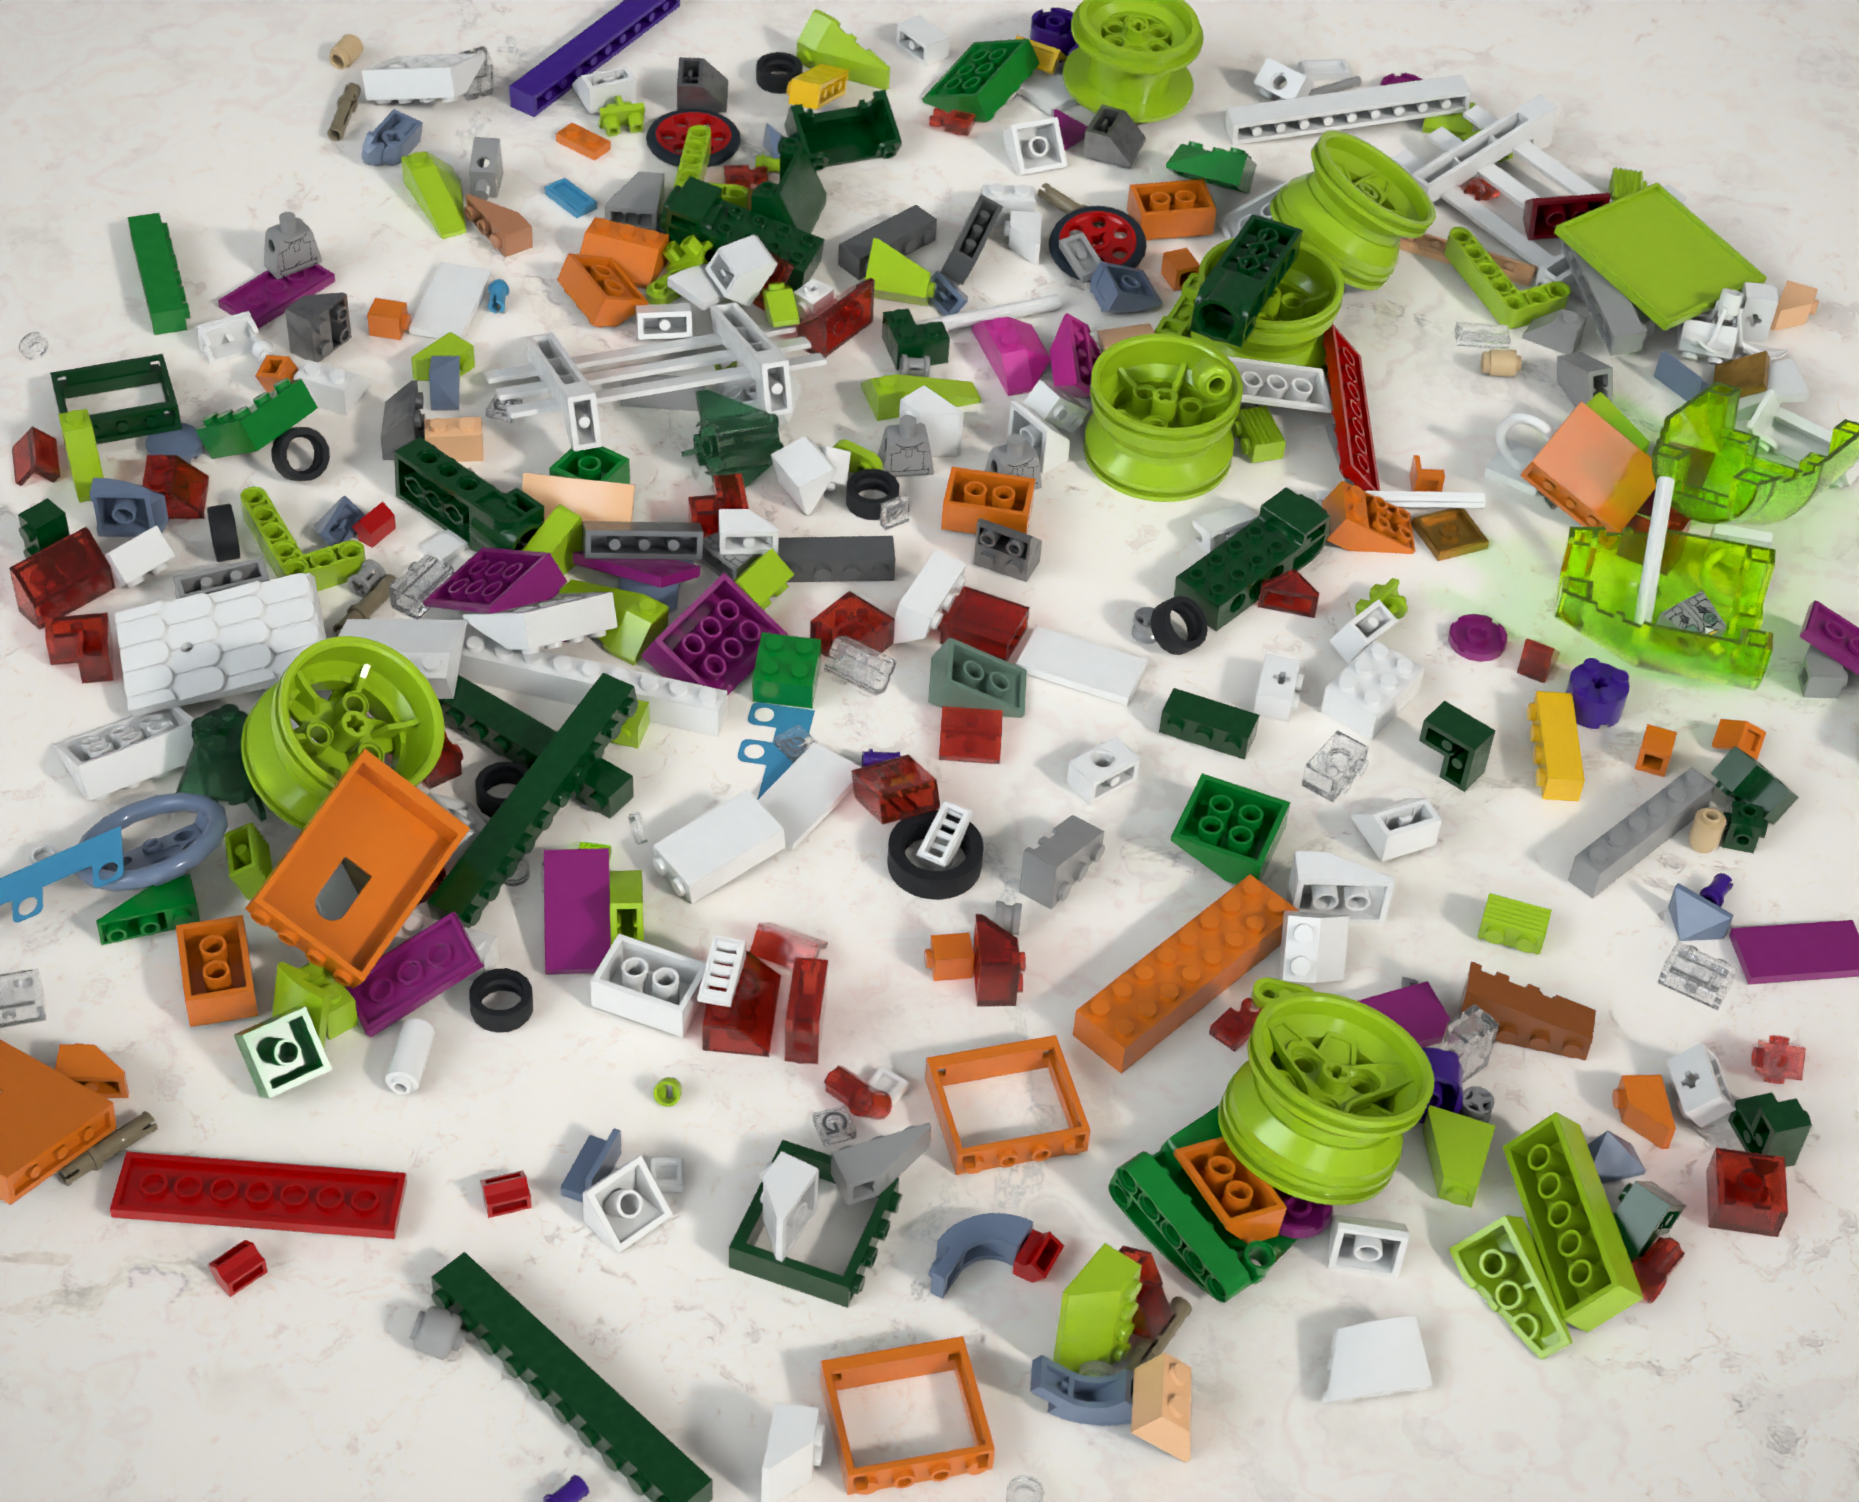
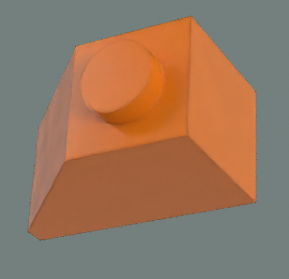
[55,1043,129,1098]
[1612,1075,1676,1149]

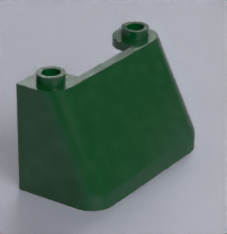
[784,90,902,171]
[751,136,827,234]

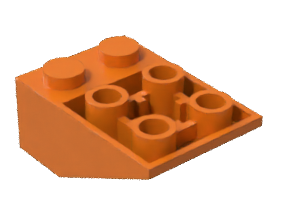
[1322,481,1415,554]

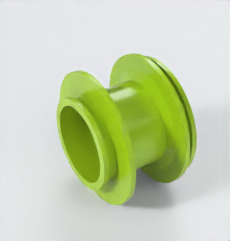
[1063,0,1204,123]

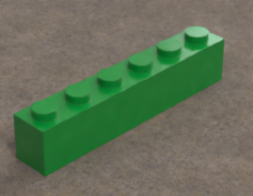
[127,213,191,335]

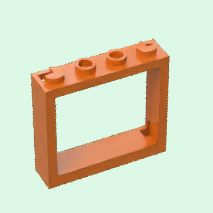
[925,1035,1091,1175]
[820,1336,995,1495]

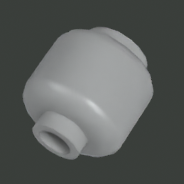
[409,1306,467,1360]

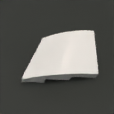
[667,264,743,311]
[1725,359,1810,421]
[1322,1315,1433,1404]

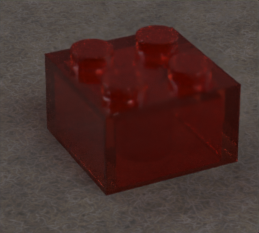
[1706,1147,1788,1237]

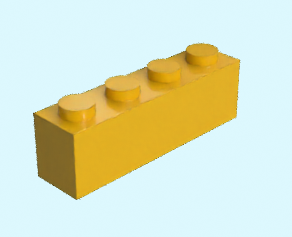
[787,64,849,110]
[1527,691,1585,801]

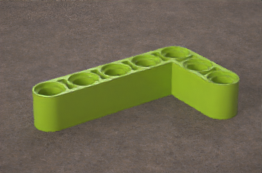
[674,125,749,209]
[1444,227,1571,329]
[240,486,366,591]

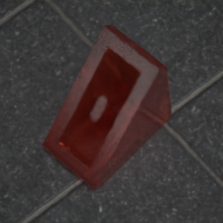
[1258,569,1320,618]
[1517,638,1561,683]

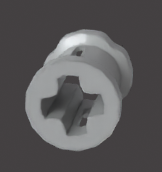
[899,354,930,377]
[347,559,386,598]

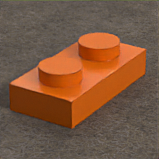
[556,122,611,161]

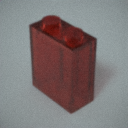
[938,586,1030,662]
[851,755,940,825]
[785,957,828,1064]

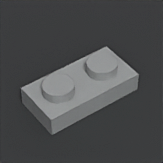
[1059,232,1102,283]

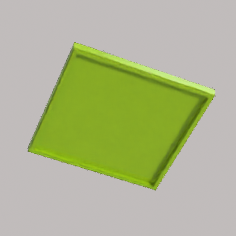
[1554,183,1767,331]

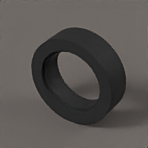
[887,810,984,900]

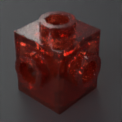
[1751,1035,1806,1084]

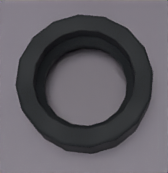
[756,52,803,94]
[271,427,330,481]
[846,469,900,520]
[207,504,240,562]
[1150,595,1208,655]
[475,761,529,818]
[469,968,533,1033]

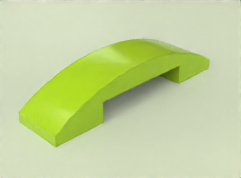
[1154,272,1198,337]

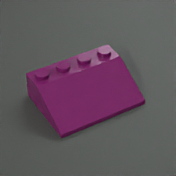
[422,547,567,614]
[641,573,788,696]

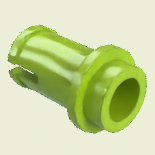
[755,153,780,173]

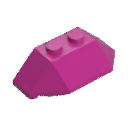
[1049,313,1101,398]
[972,317,1050,396]

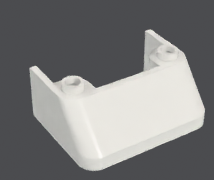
[1747,389,1859,488]

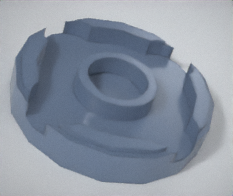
[145,423,204,467]

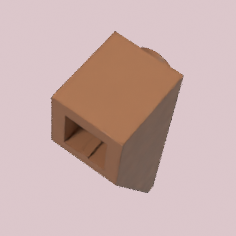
[464,194,533,257]

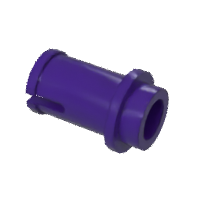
[861,749,901,773]
[1699,873,1733,907]
[543,1475,590,1502]

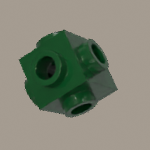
[1722,801,1768,853]

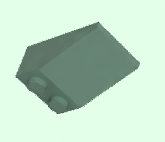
[928,637,1027,718]

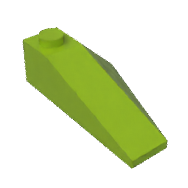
[797,9,890,90]
[401,151,466,239]
[861,374,981,421]
[559,579,669,666]
[1448,1215,1573,1360]

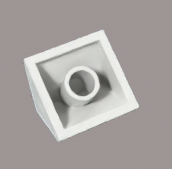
[771,436,837,515]
[583,1155,673,1254]

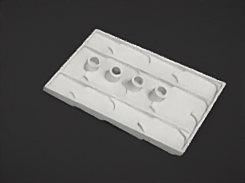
[114,573,326,716]

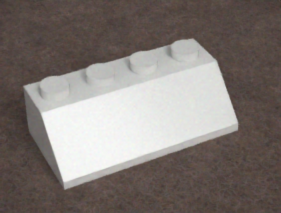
[1226,356,1332,413]

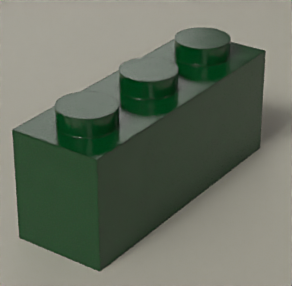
[1159,688,1260,760]

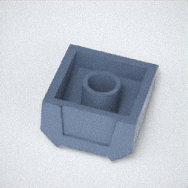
[1090,261,1163,313]
[90,478,169,537]

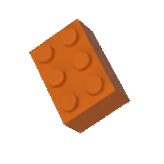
[1127,179,1217,241]
[941,467,1036,534]
[176,915,258,1027]

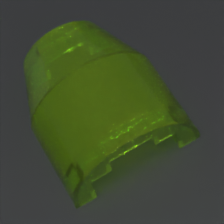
[1652,381,1859,526]
[1553,527,1776,691]

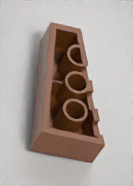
[1456,961,1596,1061]

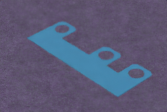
[738,702,815,800]
[0,826,124,923]

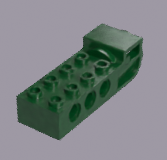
[659,176,825,292]
[1190,214,1303,348]
[394,437,544,552]
[1174,487,1330,631]

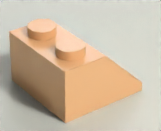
[424,417,484,462]
[1131,1352,1192,1462]

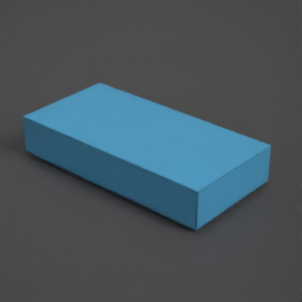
[545,178,597,218]

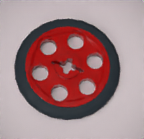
[646,109,741,168]
[1049,206,1147,282]

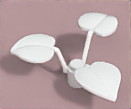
[1684,288,1789,360]

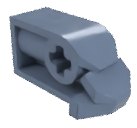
[361,109,423,166]

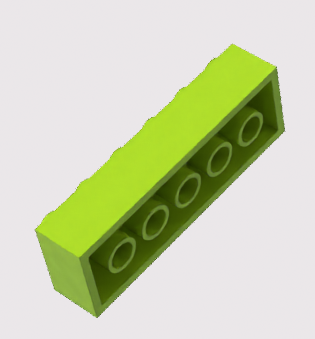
[1503,1112,1644,1333]

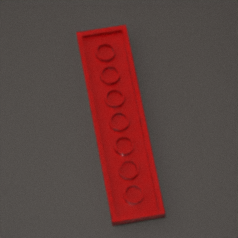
[1322,324,1380,491]
[110,1151,407,1239]

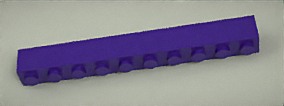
[509,0,680,117]

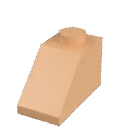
[1770,280,1820,331]

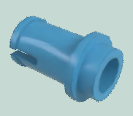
[488,279,509,313]

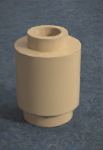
[329,34,364,70]
[1481,349,1521,377]
[1688,808,1726,853]

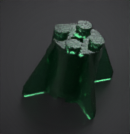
[681,390,784,504]
[175,704,267,822]

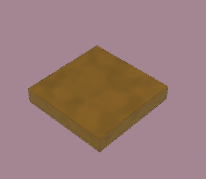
[1712,350,1770,404]
[1412,508,1489,561]

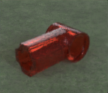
[824,1065,892,1120]
[1631,1237,1685,1304]

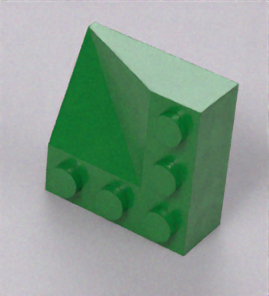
[1165,141,1257,194]
[195,378,318,459]
[1170,773,1291,885]

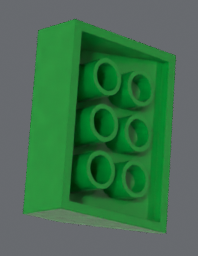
[922,39,1040,122]

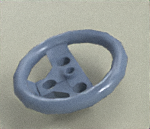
[74,792,228,892]

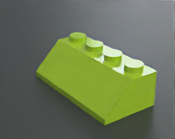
[1053,1243,1142,1374]

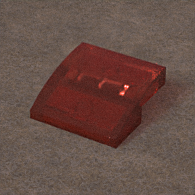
[939,706,1003,764]

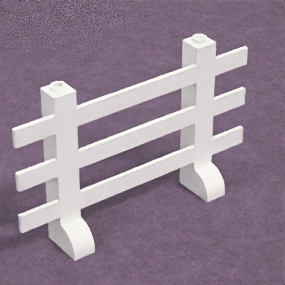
[1392,94,1687,305]
[484,302,827,451]

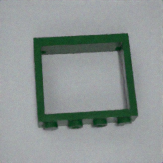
[50,354,182,444]
[729,1139,903,1308]

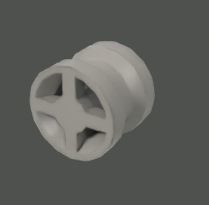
[1132,607,1156,644]
[993,901,1022,935]
[1458,1086,1495,1123]

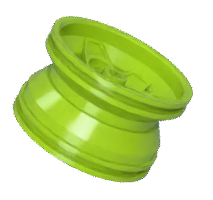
[1270,130,1436,290]
[1189,237,1344,374]
[1084,334,1243,502]
[241,636,445,830]
[1218,991,1434,1205]

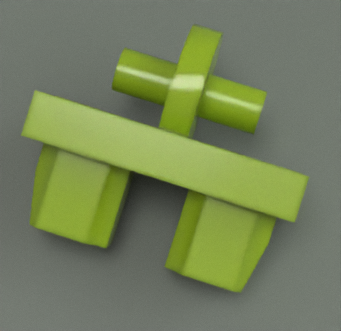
[598,95,645,137]
[662,235,713,272]
[1355,578,1408,619]

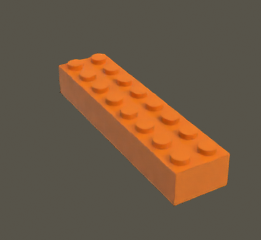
[1073,874,1299,1074]

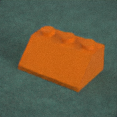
[580,217,669,289]
[557,253,649,328]
[1173,1137,1287,1244]

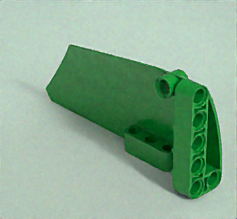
[1108,1105,1299,1303]

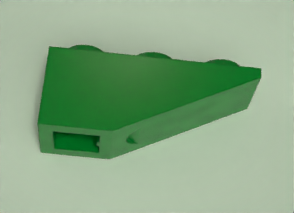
[96,874,200,945]

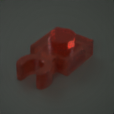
[929,108,976,136]
[724,165,768,188]
[1463,176,1501,201]
[1209,997,1264,1052]

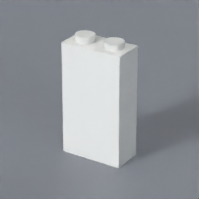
[652,789,786,905]

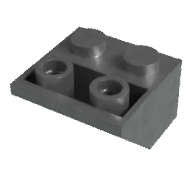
[677,57,728,113]
[1083,104,1146,168]
[285,292,352,363]
[381,380,425,460]
[974,518,1042,582]

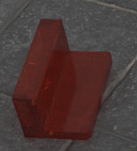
[12,426,61,486]
[749,922,828,975]

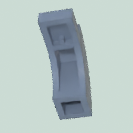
[929,1213,1034,1299]
[1030,1355,1134,1426]

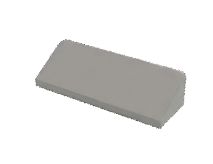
[621,374,705,412]

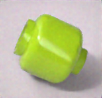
[1191,357,1232,399]

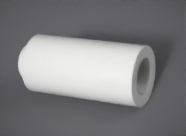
[385,1019,436,1095]

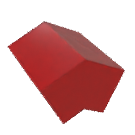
[352,501,396,548]
[480,1170,532,1218]
[1012,1229,1064,1283]
[207,1240,268,1297]

